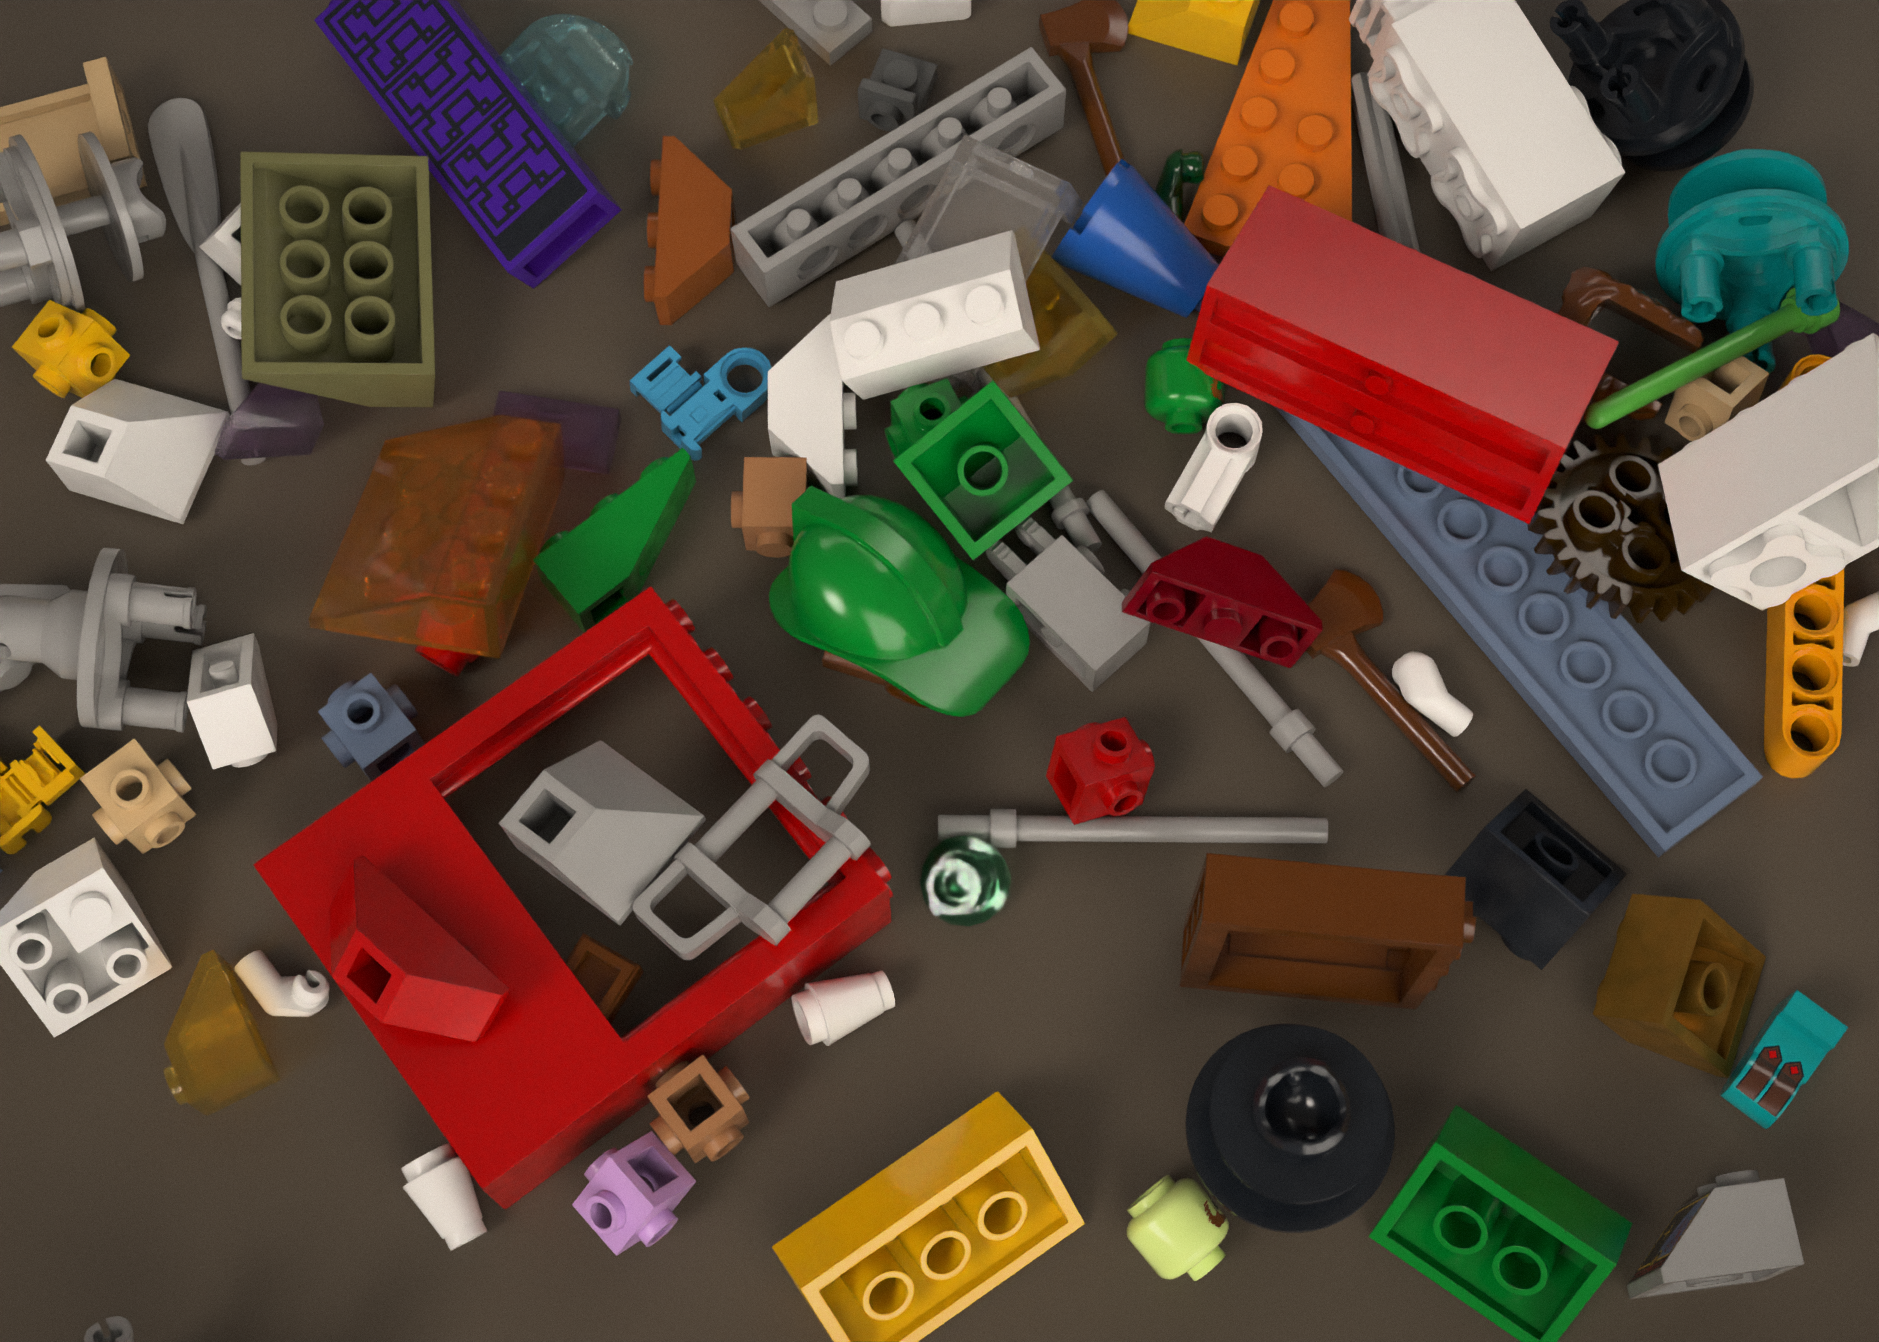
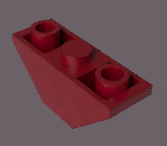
[1122,536,1323,669]

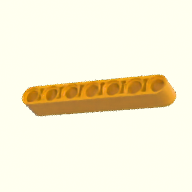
[1764,354,1844,779]

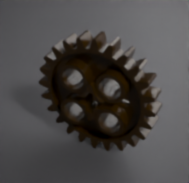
[1528,433,1715,623]

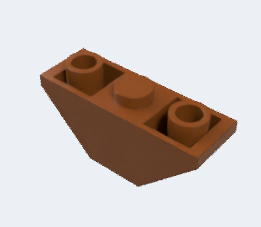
[644,136,737,325]

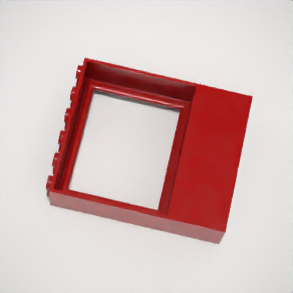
[253,586,893,1210]

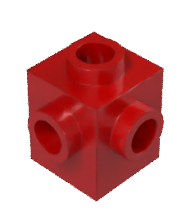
[1046,717,1155,825]

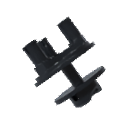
[1550,0,1754,172]
[1185,1024,1395,1233]

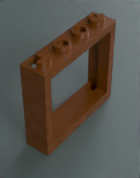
[1179,853,1476,1010]

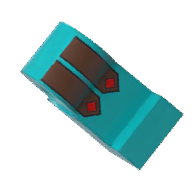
[1719,990,1848,1129]

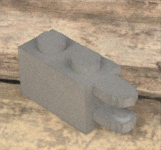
[985,516,1151,692]

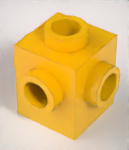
[12,300,130,398]

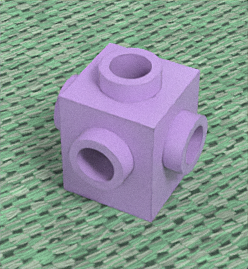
[572,1131,696,1256]

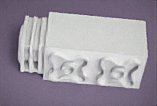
[1348,0,1626,271]
[1658,333,1879,611]

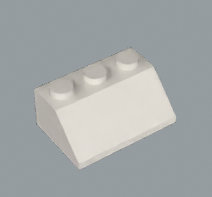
[829,230,1040,400]

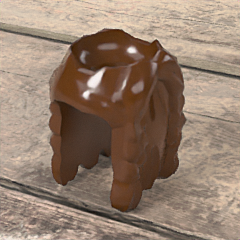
[1557,266,1705,420]

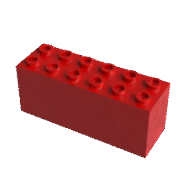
[1186,185,1619,524]

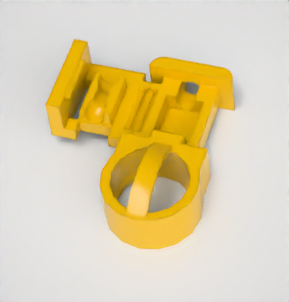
[0,725,86,854]

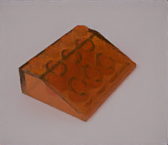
[308,415,565,658]

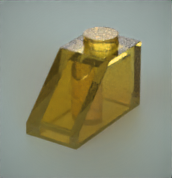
[163,949,280,1116]

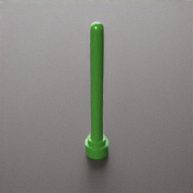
[1584,287,1840,429]

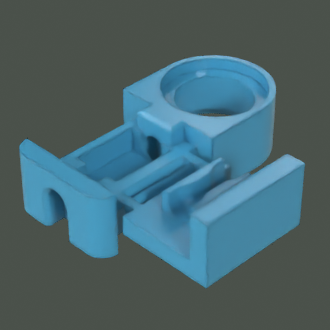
[630,345,772,461]

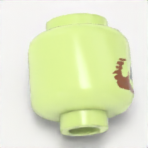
[1127,1175,1229,1281]

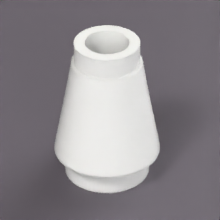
[792,970,895,1046]
[401,1143,487,1251]

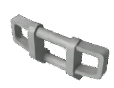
[633,715,871,960]

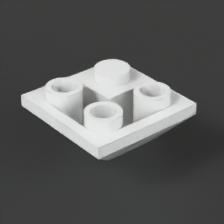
[46,379,231,524]
[0,837,172,1038]

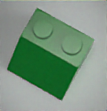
[893,380,1073,560]

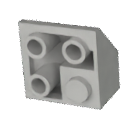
[499,740,706,925]

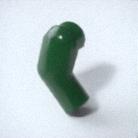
[1155,149,1204,223]

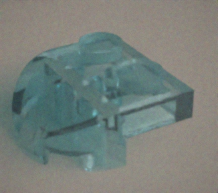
[500,14,633,148]

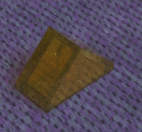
[713,28,819,150]

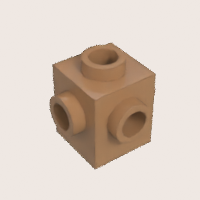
[647,1055,750,1164]

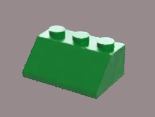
[1369,1105,1633,1342]

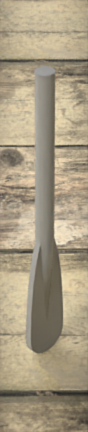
[148,98,266,465]

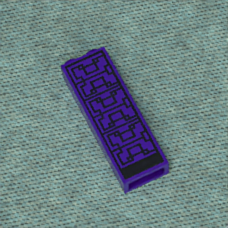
[314,0,622,289]

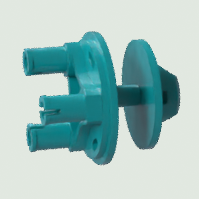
[1655,149,1849,374]

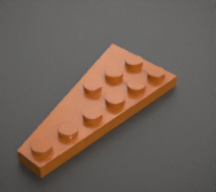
[1184,0,1352,257]

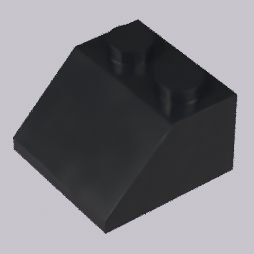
[1445,789,1627,970]

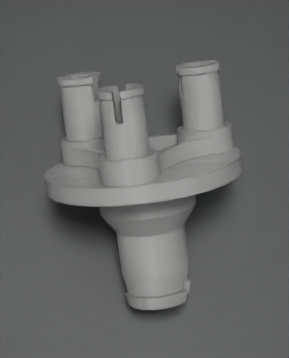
[0,547,207,733]

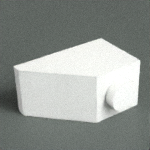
[187,633,277,769]

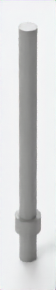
[1086,490,1344,788]
[938,809,1328,848]

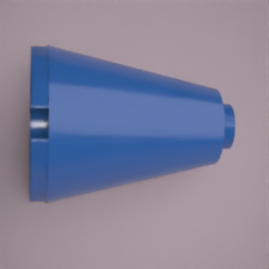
[1051,159,1219,318]

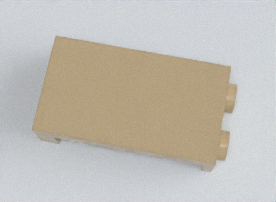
[0,57,147,226]

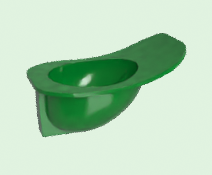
[769,486,1030,717]

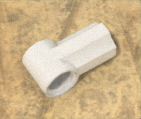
[1165,403,1263,533]

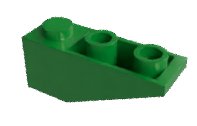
[532,448,696,633]

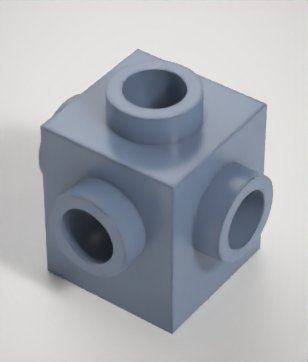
[318,673,425,782]

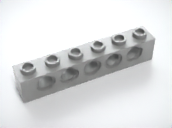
[730,47,1066,307]

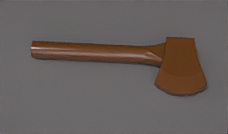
[1039,0,1129,177]
[1306,569,1476,793]

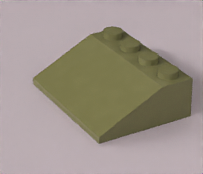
[240,151,435,407]

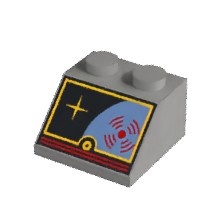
[1627,1170,1804,1299]

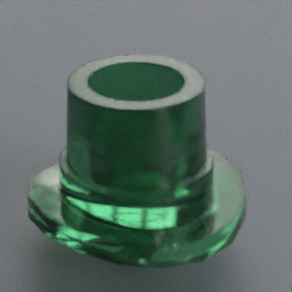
[920,835,1011,927]

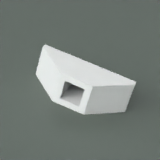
[768,314,858,499]

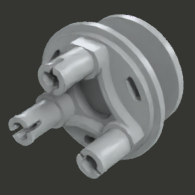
[0,131,166,313]

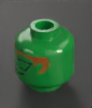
[1144,338,1225,434]

